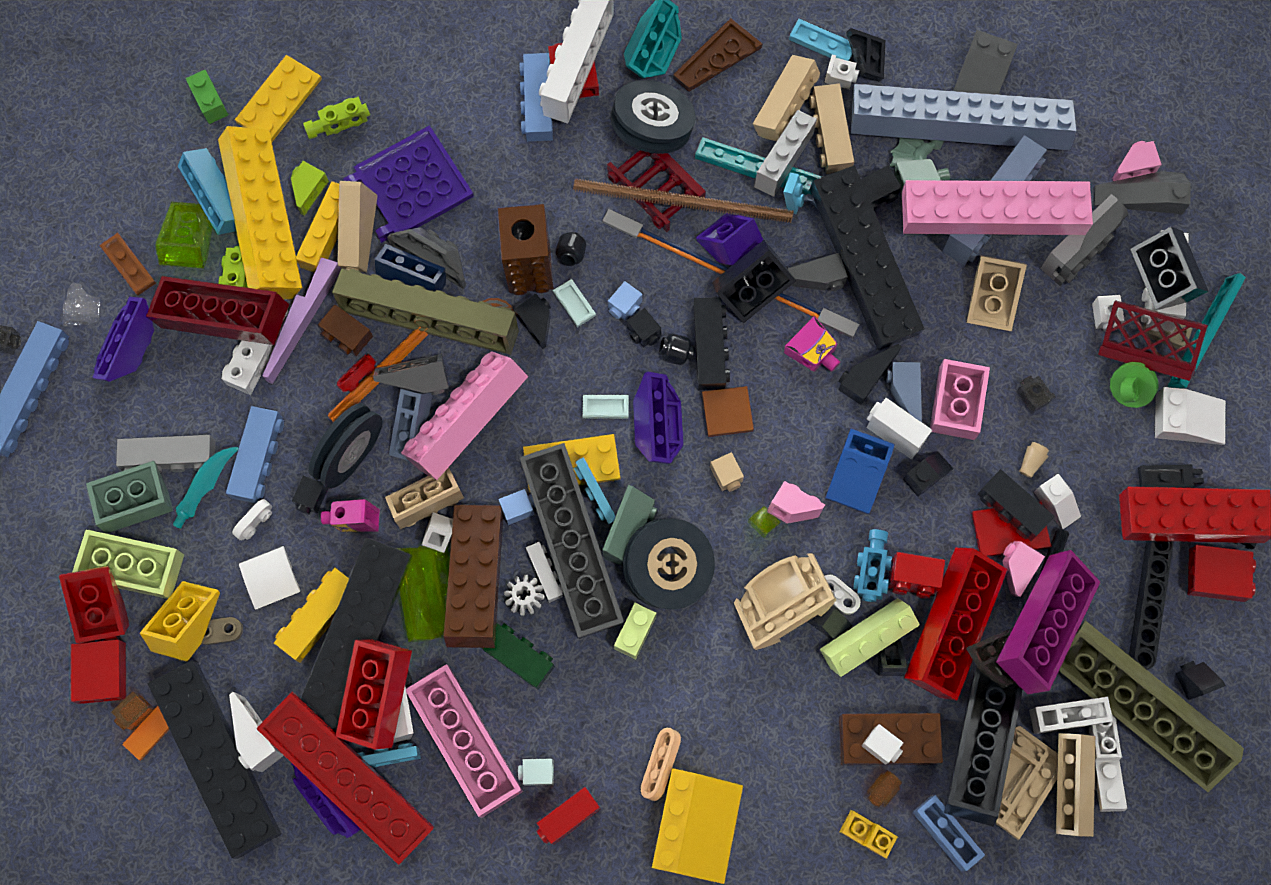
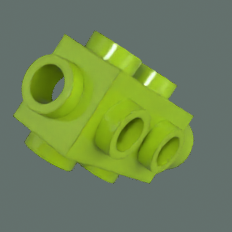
[303,96,370,139]
[219,246,248,288]

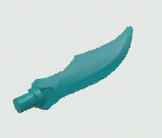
[173,447,239,529]

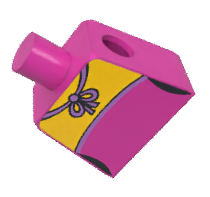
[784,316,840,372]
[321,499,380,532]

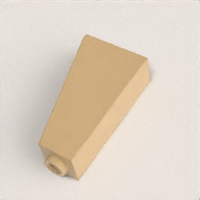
[338,181,378,272]

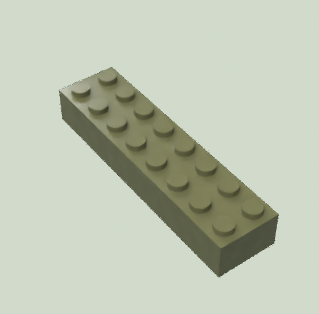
[332,269,519,355]
[1059,620,1244,792]

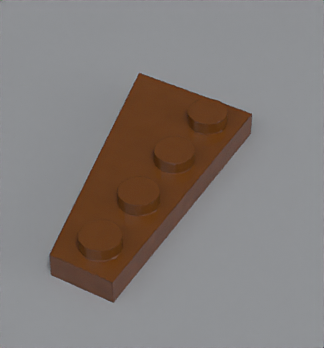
[673,18,763,92]

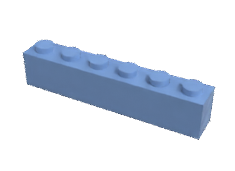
[0,321,69,458]

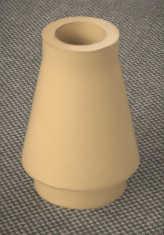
[1019,442,1049,478]

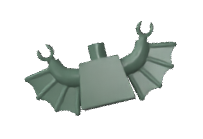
[890,137,950,194]

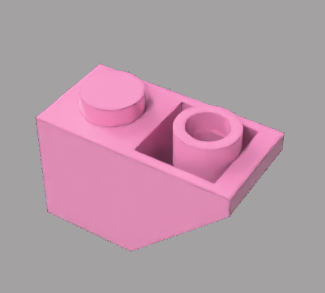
[767,481,825,524]

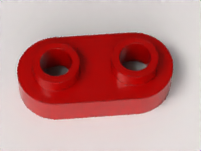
[337,354,376,392]

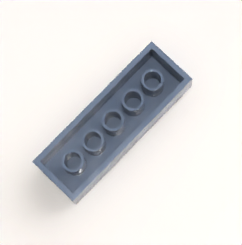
[942,135,1047,266]

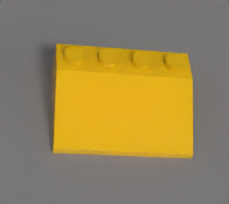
[652,768,743,884]

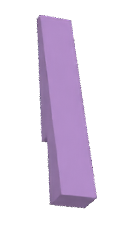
[263,257,341,384]

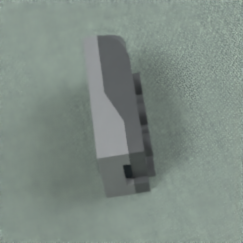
[1040,194,1128,286]

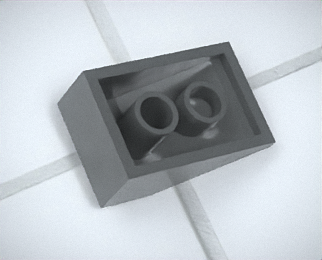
[953,30,1018,95]
[373,354,448,395]

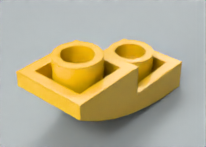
[839,810,898,859]

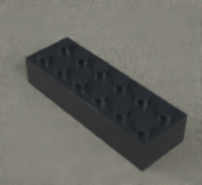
[944,668,1023,827]

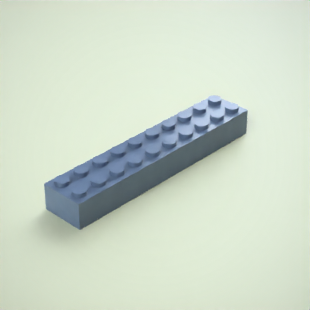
[851,84,1076,150]

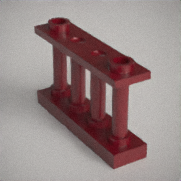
[607,150,706,232]

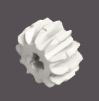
[504,575,545,616]

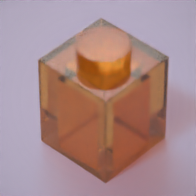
[111,691,154,731]

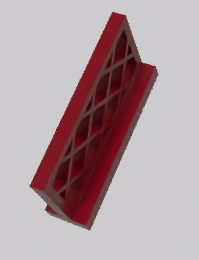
[1098,300,1208,381]

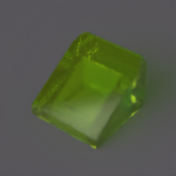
[748,506,781,538]

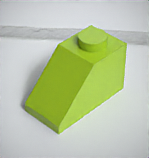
[291,161,329,216]

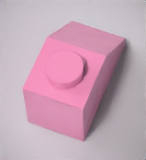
[1112,141,1162,181]
[1002,541,1045,597]

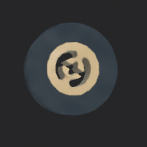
[623,519,715,610]

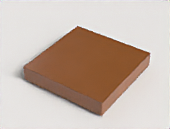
[702,386,754,437]

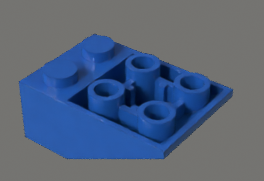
[825,429,895,514]

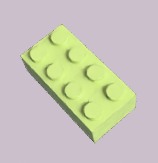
[73,530,184,599]

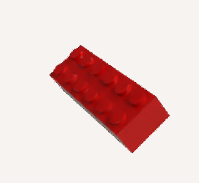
[1119,487,1271,543]
[904,548,1008,701]

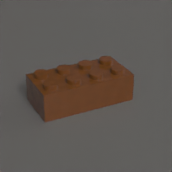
[839,713,943,765]

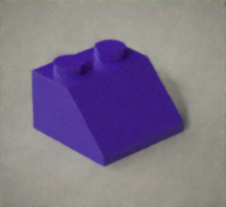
[696,213,763,266]

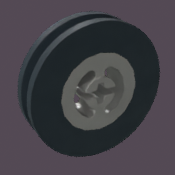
[610,80,696,154]
[308,403,383,489]

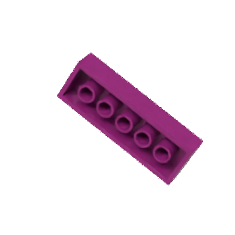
[997,550,1100,694]

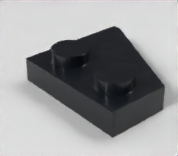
[846,28,886,82]

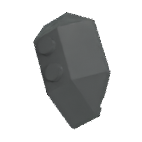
[387,227,466,289]

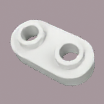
[232,499,272,540]
[825,575,860,615]

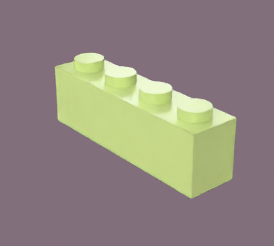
[820,598,920,677]

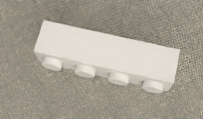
[526,542,563,603]

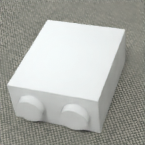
[867,398,932,460]

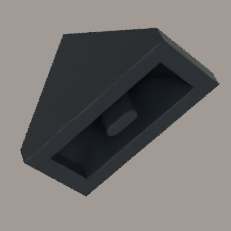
[877,639,908,676]

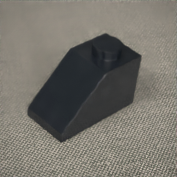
[514,293,551,349]
[903,451,953,497]
[807,605,853,640]
[1175,661,1226,700]

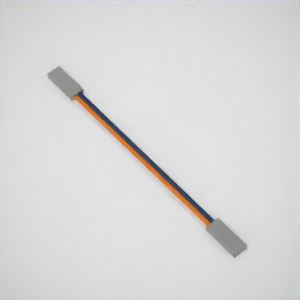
[602,209,859,338]

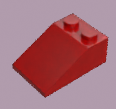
[59,566,129,643]

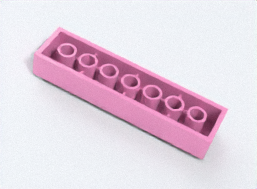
[902,180,1093,235]

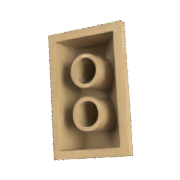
[385,467,464,529]

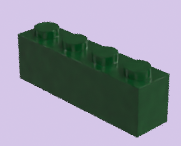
[481,623,555,690]

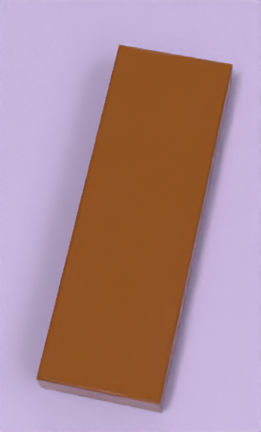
[99,233,156,296]

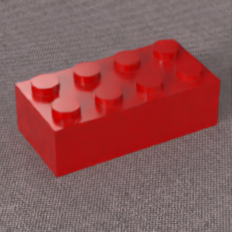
[335,640,412,750]

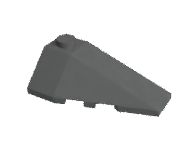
[1094,171,1191,214]

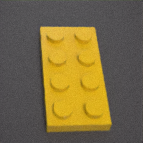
[235,55,322,142]
[523,434,621,493]

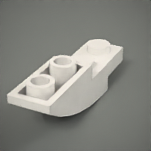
[1089,714,1127,812]

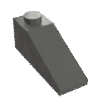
[788,253,848,291]

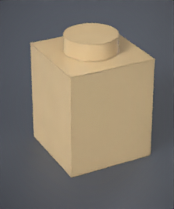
[710,452,744,492]

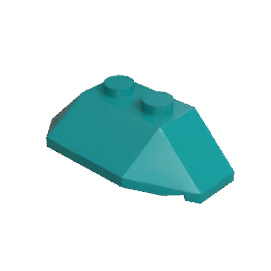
[624,0,682,78]

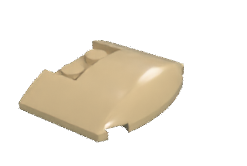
[734,553,836,650]
[996,726,1058,840]

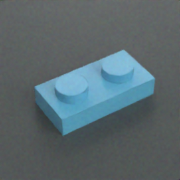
[783,172,805,214]

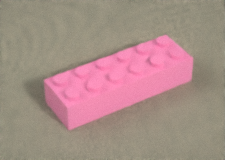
[401,351,528,480]
[406,664,523,818]

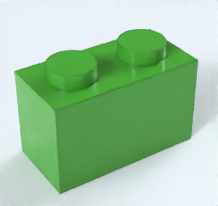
[185,70,228,124]

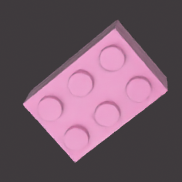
[930,359,990,440]

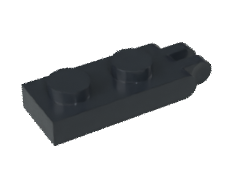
[1138,464,1204,488]

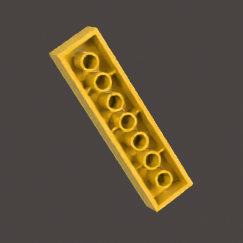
[218,126,302,299]

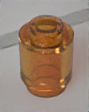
[866,770,902,808]

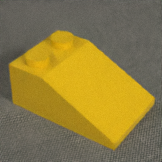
[140,581,220,661]

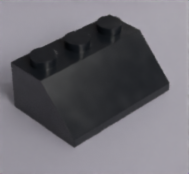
[1130,227,1209,310]
[712,240,796,323]

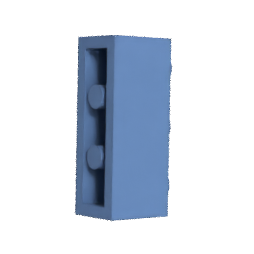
[912,795,985,871]

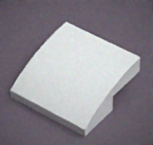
[239,546,300,610]

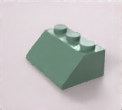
[86,461,173,534]
[603,485,657,566]

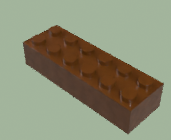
[444,505,503,648]

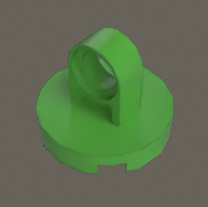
[1110,362,1158,408]

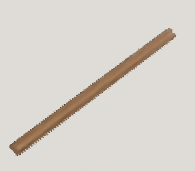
[573,179,794,223]

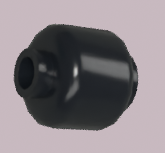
[555,232,587,266]
[659,333,694,365]

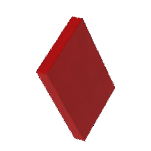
[972,502,1051,557]

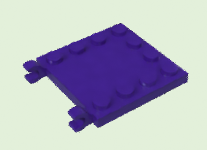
[343,125,474,243]

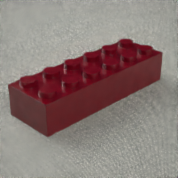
[146,276,289,345]

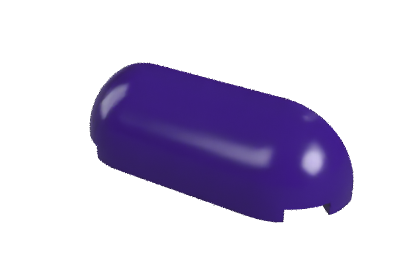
[291,763,361,838]

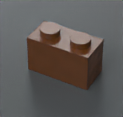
[318,305,373,357]

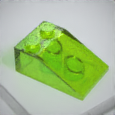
[155,202,213,268]

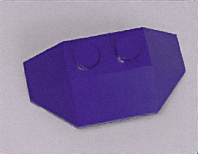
[93,297,154,382]
[633,372,684,464]

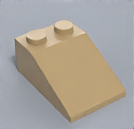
[967,255,1027,331]

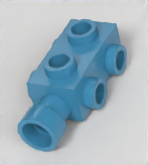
[854,529,892,602]

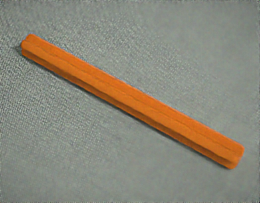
[328,327,428,422]

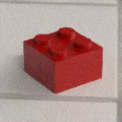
[888,552,945,599]

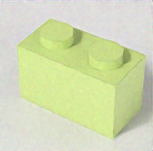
[614,603,656,660]

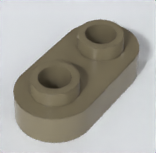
[201,617,243,645]

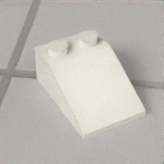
[1155,387,1225,445]
[229,692,284,772]

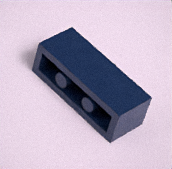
[374,244,446,292]

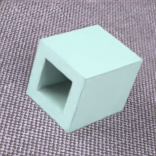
[518,759,554,786]

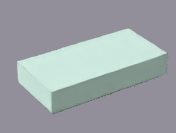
[553,279,596,327]
[583,395,629,419]

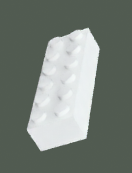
[539,0,614,123]

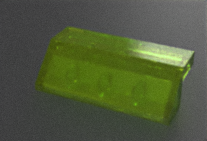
[397,545,450,642]

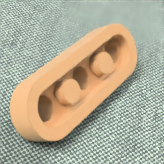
[641,728,681,801]

